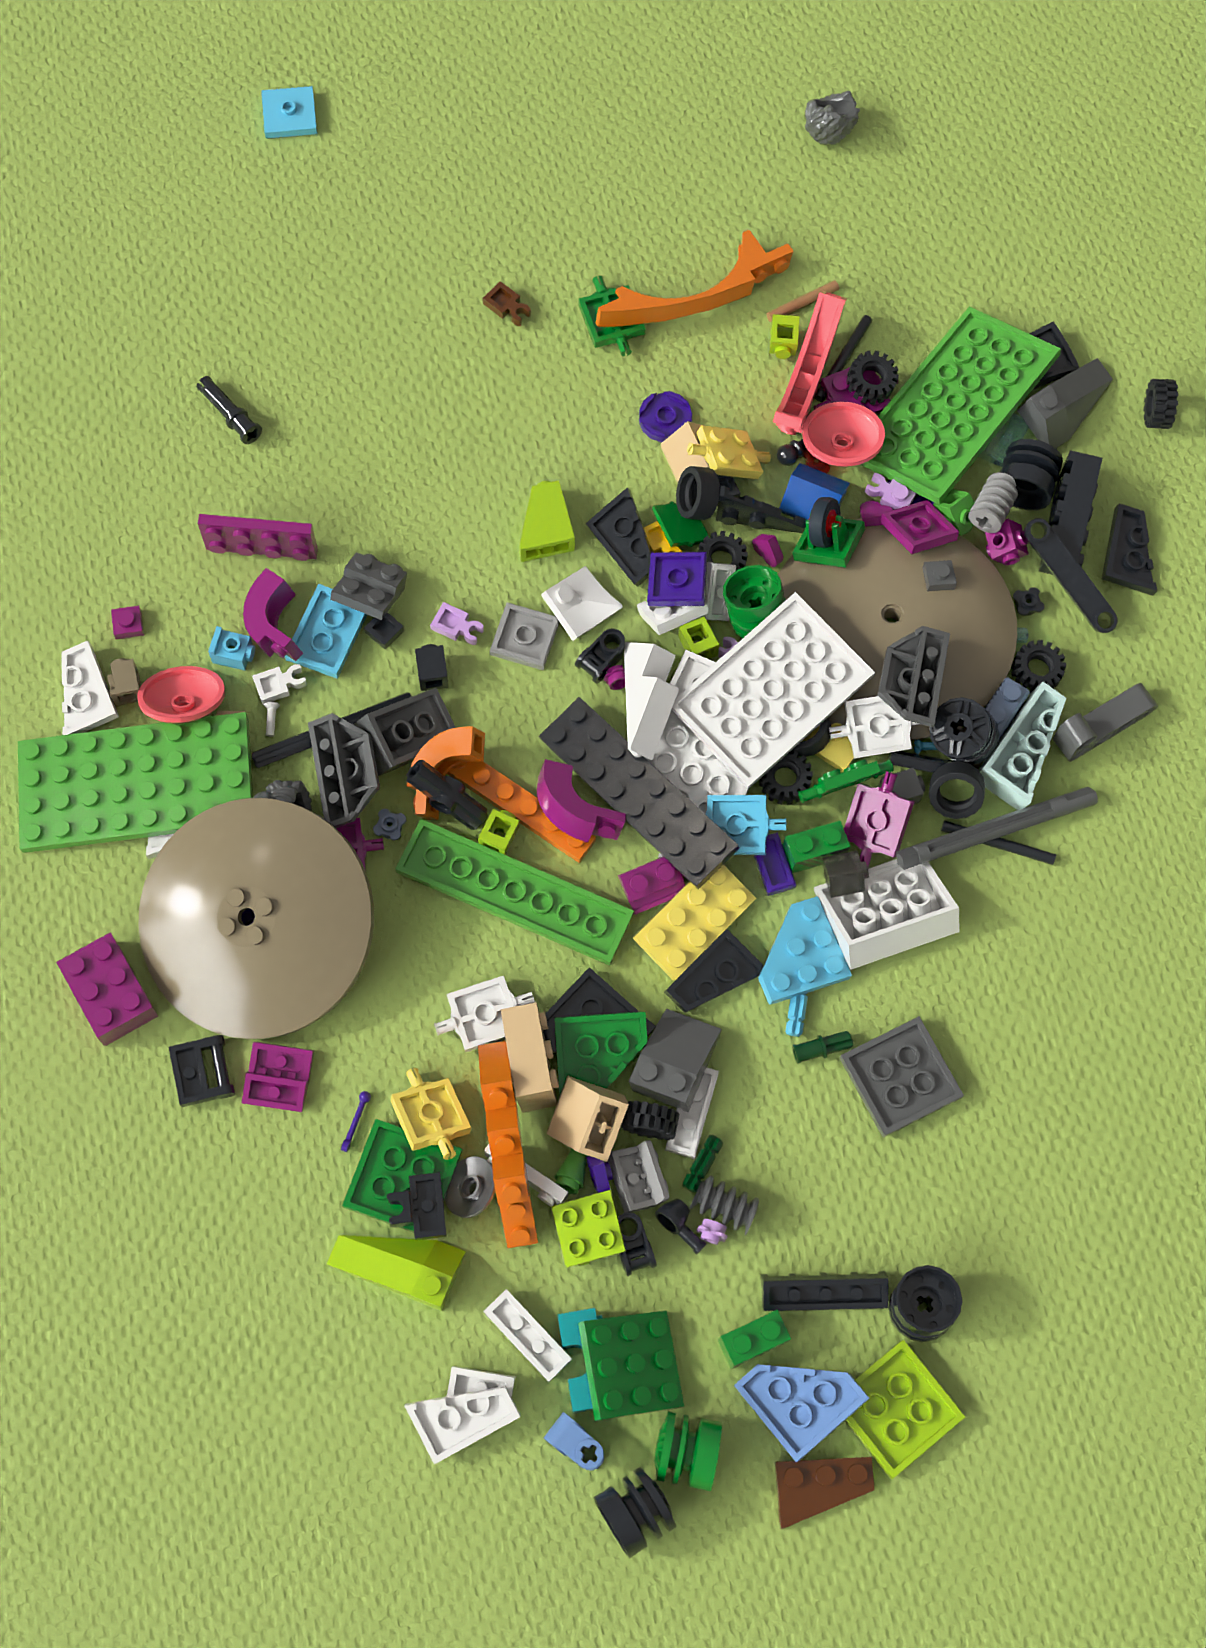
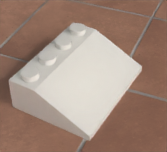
[814,859,960,970]

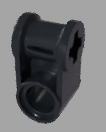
[575,628,625,684]
[618,1212,657,1277]

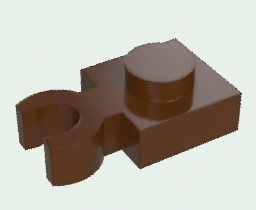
[483,281,531,326]

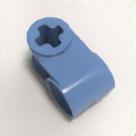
[544,1412,605,1470]

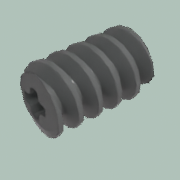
[690,1175,759,1236]

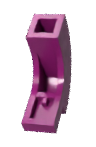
[243,568,303,661]
[537,759,626,842]

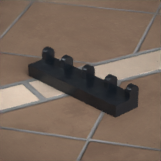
[761,1271,888,1311]

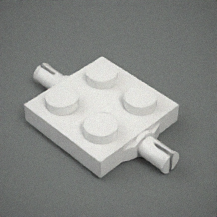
[829,696,919,758]
[434,976,535,1052]

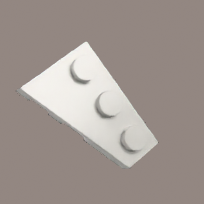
[61,641,119,735]
[404,1386,521,1464]

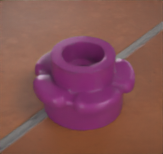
[604,665,626,690]

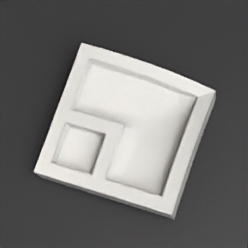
[541,566,623,641]

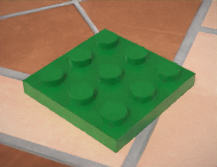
[342,1119,462,1233]
[578,1310,685,1421]

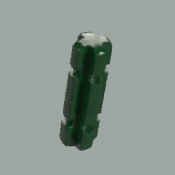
[682,1135,723,1193]

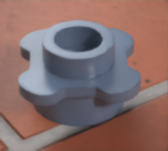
[373,809,406,840]

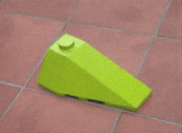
[327,1235,466,1311]

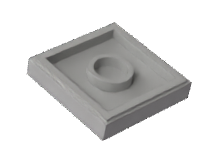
[490,602,560,671]

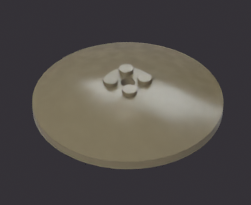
[139,798,374,1039]

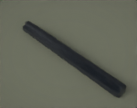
[251,692,412,768]

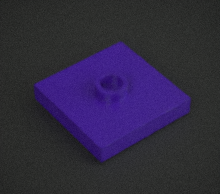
[647,552,708,606]

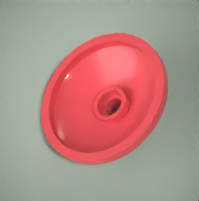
[802,402,885,467]
[137,666,225,724]

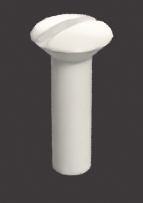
[263,702,280,737]

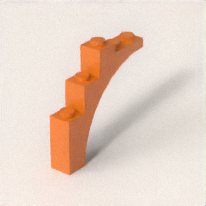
[478,1041,538,1248]

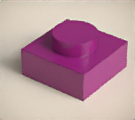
[111,606,144,640]

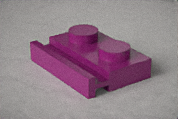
[618,856,685,915]

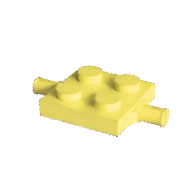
[687,425,771,479]
[391,1068,471,1160]

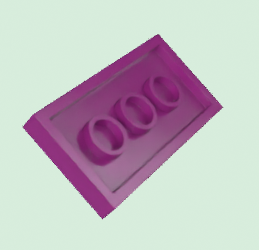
[198,514,318,561]

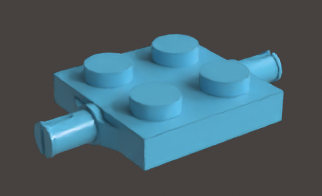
[705,795,787,855]

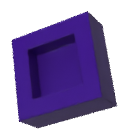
[586,1156,613,1193]

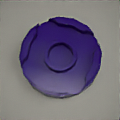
[639,391,692,442]

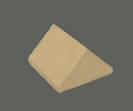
[661,421,710,483]

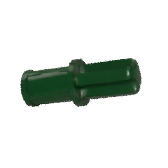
[792,1031,853,1064]

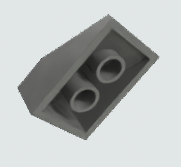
[353,688,456,776]
[629,1009,722,1112]

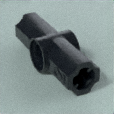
[406,759,488,830]

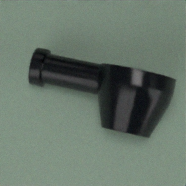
[655,1198,707,1254]

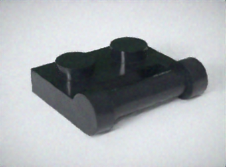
[168,1035,235,1107]

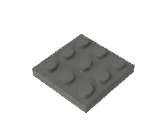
[839,1017,964,1138]

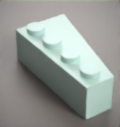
[979,682,1066,810]

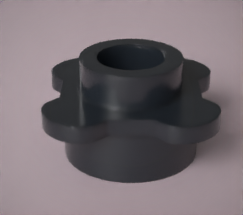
[1013,587,1044,616]

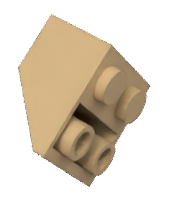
[546,1076,629,1162]

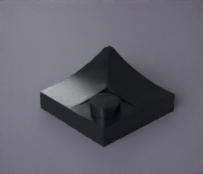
[1029,321,1079,390]

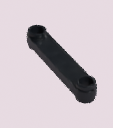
[1024,518,1118,633]

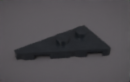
[716,486,806,533]

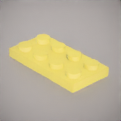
[633,865,756,981]

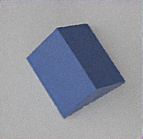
[779,463,850,520]

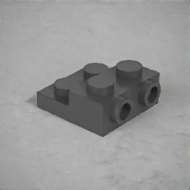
[330,552,407,620]

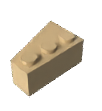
[500,1002,559,1113]

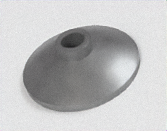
[445,1156,495,1218]

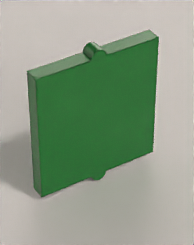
[652,501,710,547]

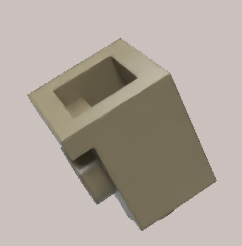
[107,658,141,706]

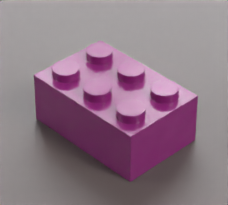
[56,932,158,1046]

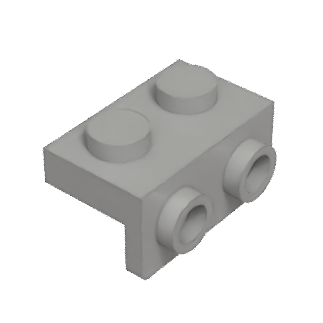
[608,1140,669,1213]

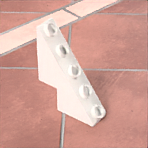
[624,642,679,760]

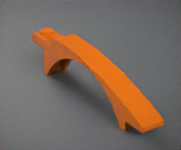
[595,230,794,327]

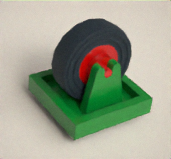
[792,497,865,568]

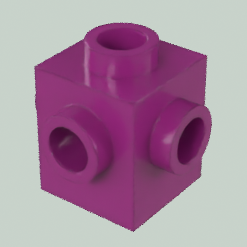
[985,518,1029,566]

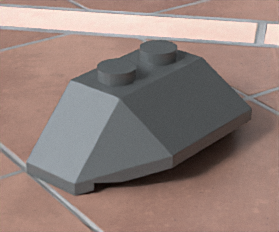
[877,626,950,727]
[308,713,380,828]

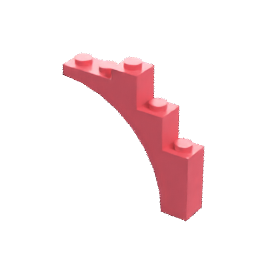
[773,291,847,435]

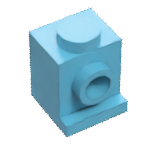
[208,626,255,671]

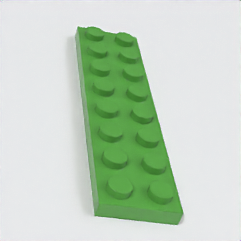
[395,819,634,966]

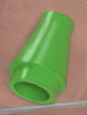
[554,1148,588,1195]

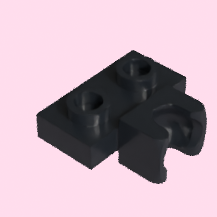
[387,1172,447,1240]

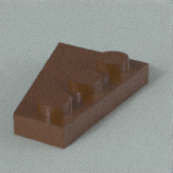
[775,1457,875,1530]

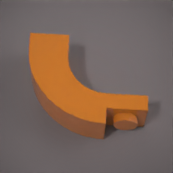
[406,726,485,820]

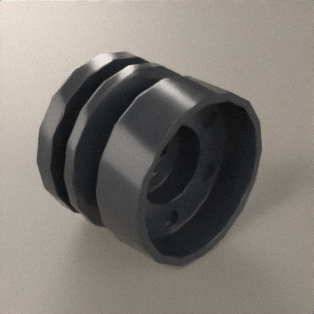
[1000,439,1063,510]
[929,697,1000,765]
[888,1265,963,1342]
[593,1467,677,1559]

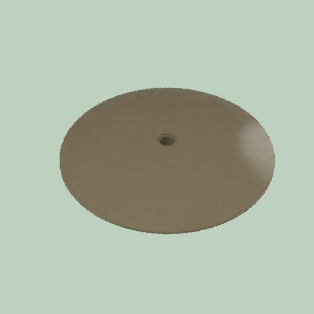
[778,518,1017,741]

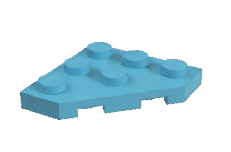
[758,896,852,1005]

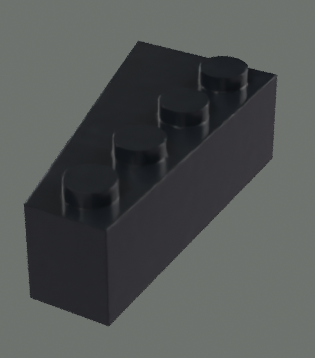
[1038,450,1103,575]

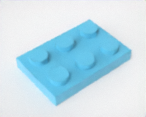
[285,584,367,679]

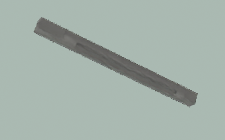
[896,787,1098,870]

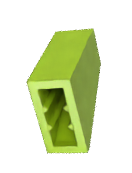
[519,480,575,562]

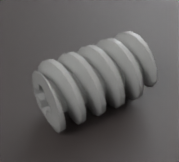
[969,472,1018,533]

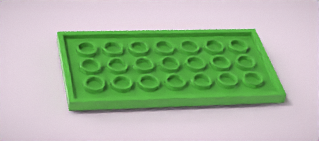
[860,306,1061,505]
[18,712,253,853]

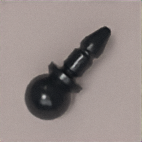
[777,439,807,466]

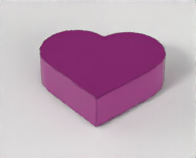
[860,501,893,527]
[752,534,784,567]

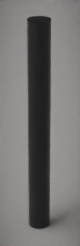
[814,315,872,402]
[941,820,1056,865]

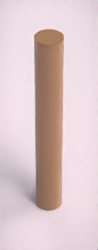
[766,280,839,322]

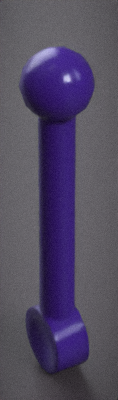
[341,1091,371,1152]

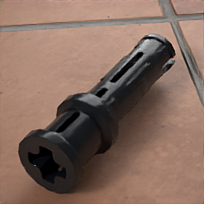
[196,376,262,444]

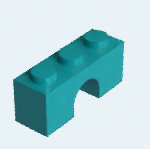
[557,1308,603,1414]

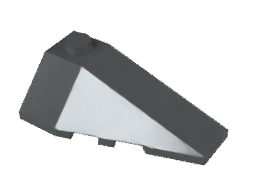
[1017,358,1113,448]

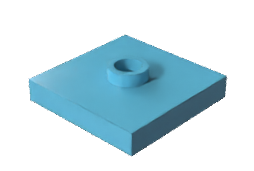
[261,86,317,138]

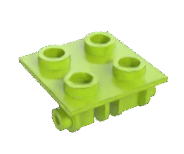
[551,1190,626,1268]

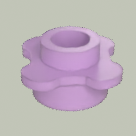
[696,1219,728,1245]

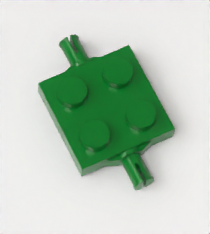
[578,275,646,357]
[798,759,894,803]

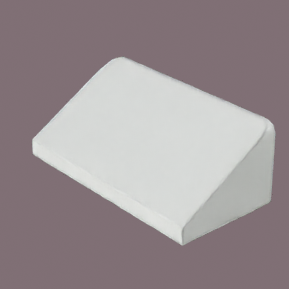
[699,562,736,621]

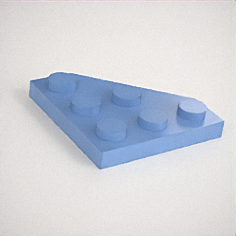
[734,1364,870,1463]

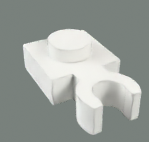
[252,664,307,705]

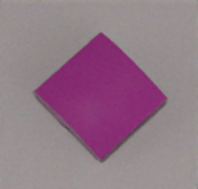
[242,1041,314,1112]

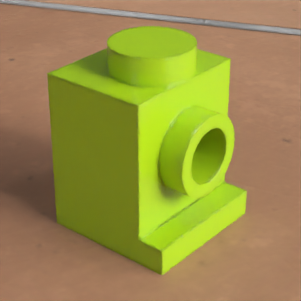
[769,314,800,359]
[678,617,719,659]
[478,809,520,855]

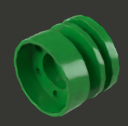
[723,565,786,638]
[654,1411,722,1491]

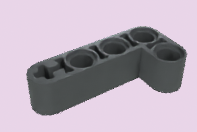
[1052,683,1158,762]

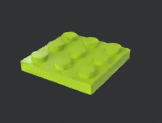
[845,1340,965,1479]

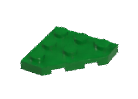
[554,1011,648,1096]

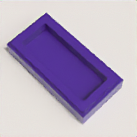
[754,832,796,896]

